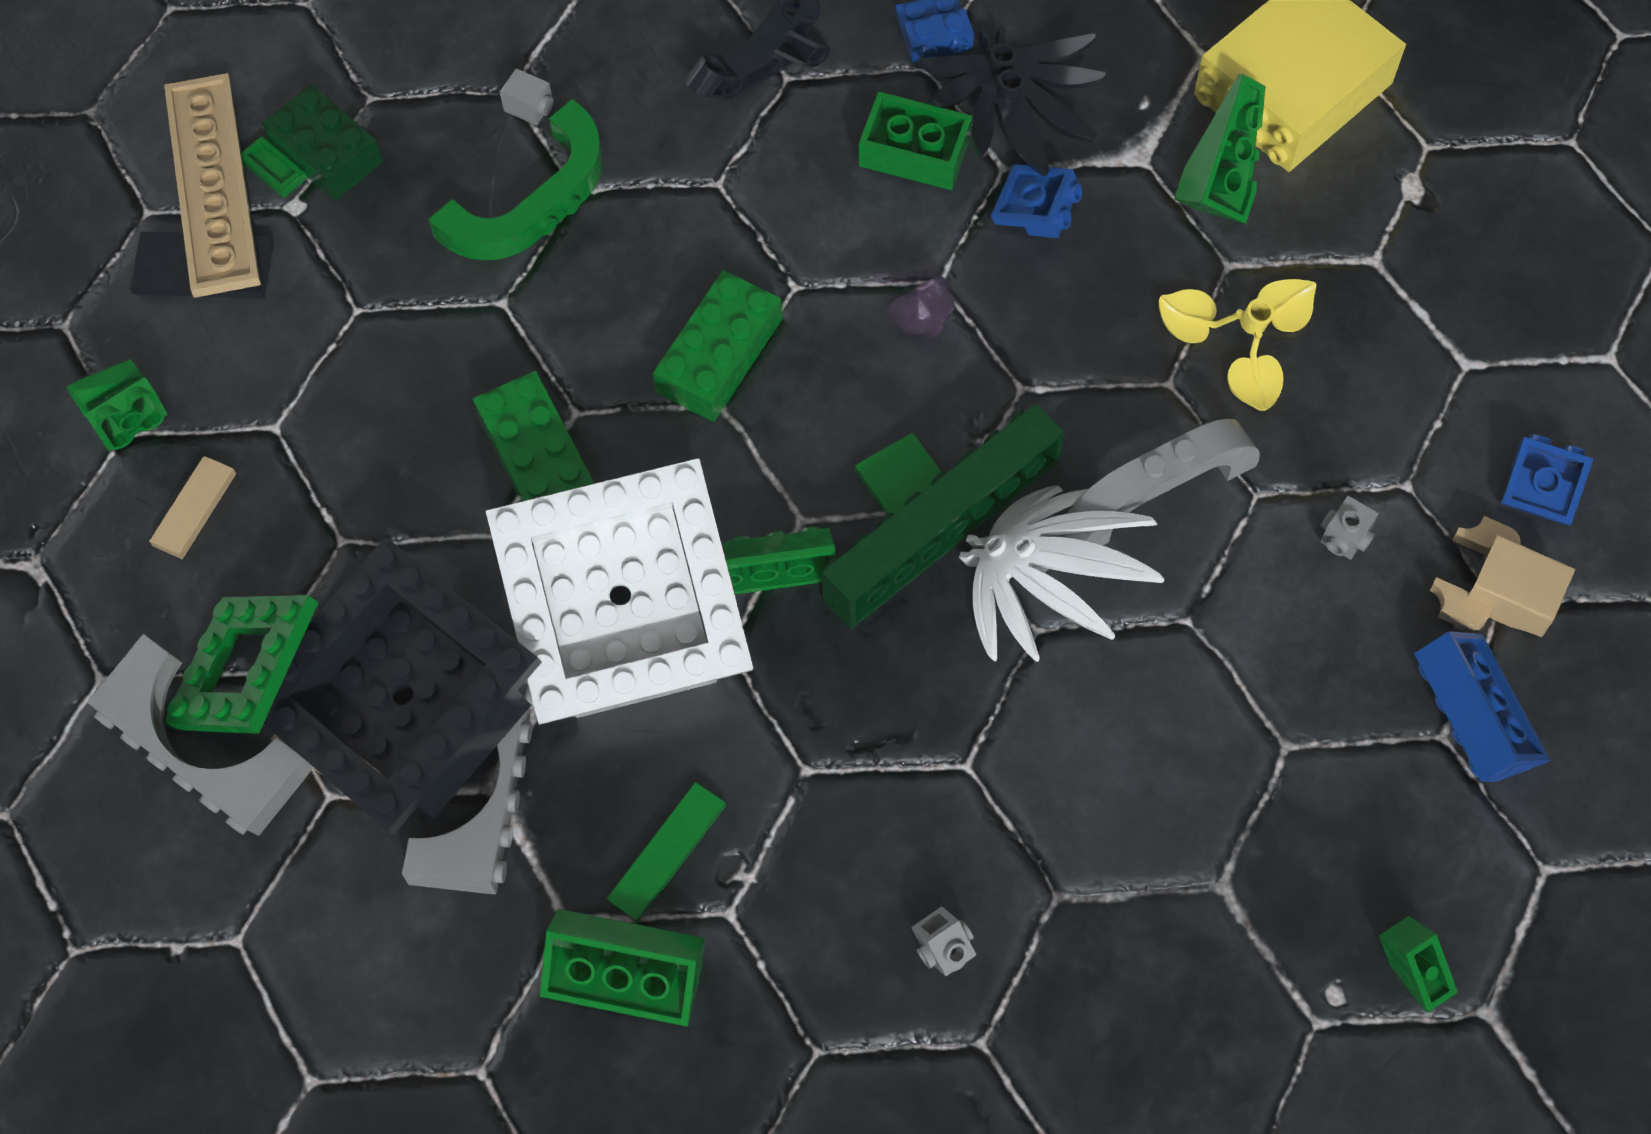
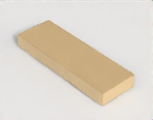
[149,456,236,560]

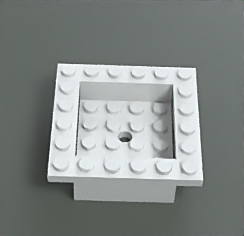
[486,458,753,725]

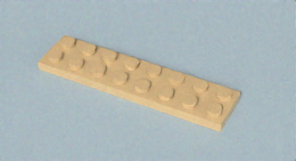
[164,73,261,298]

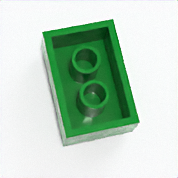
[859,91,972,191]

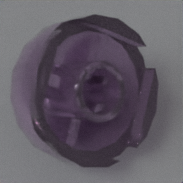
[885,276,954,339]

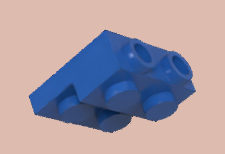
[895,0,974,63]
[991,164,1082,238]
[1500,434,1593,526]

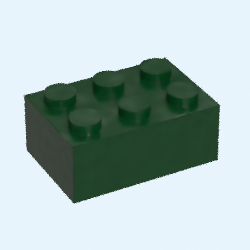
[262,84,383,202]

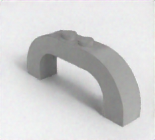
[1064,419,1260,545]

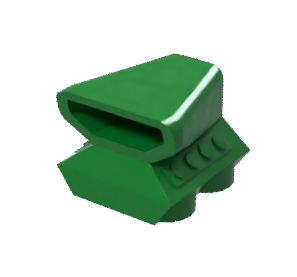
[65,359,168,451]

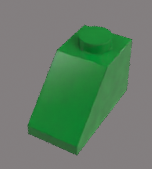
[1379,916,1458,1013]

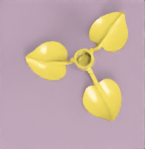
[1158,279,1316,411]

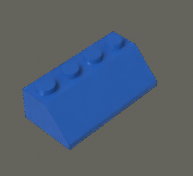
[1414,631,1550,782]

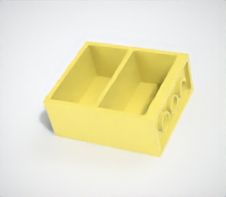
[1194,0,1406,172]

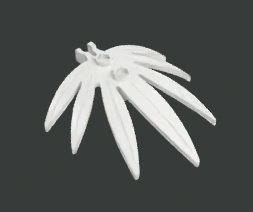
[959,485,1164,662]

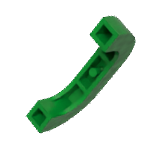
[428,99,603,260]

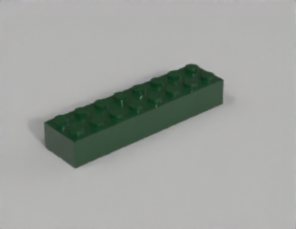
[822,403,1065,630]

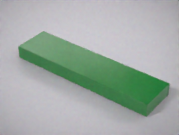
[606,782,726,923]

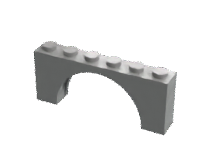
[87,634,314,836]
[402,680,535,895]

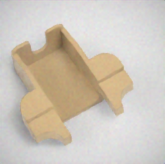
[1430,516,1575,637]

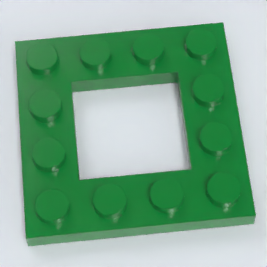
[163,595,319,734]

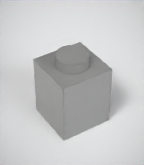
[500,68,554,125]

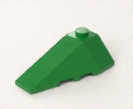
[1174,74,1266,224]

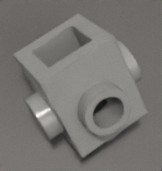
[1321,496,1379,560]
[911,906,976,976]

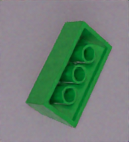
[695,527,835,600]
[540,909,706,1027]

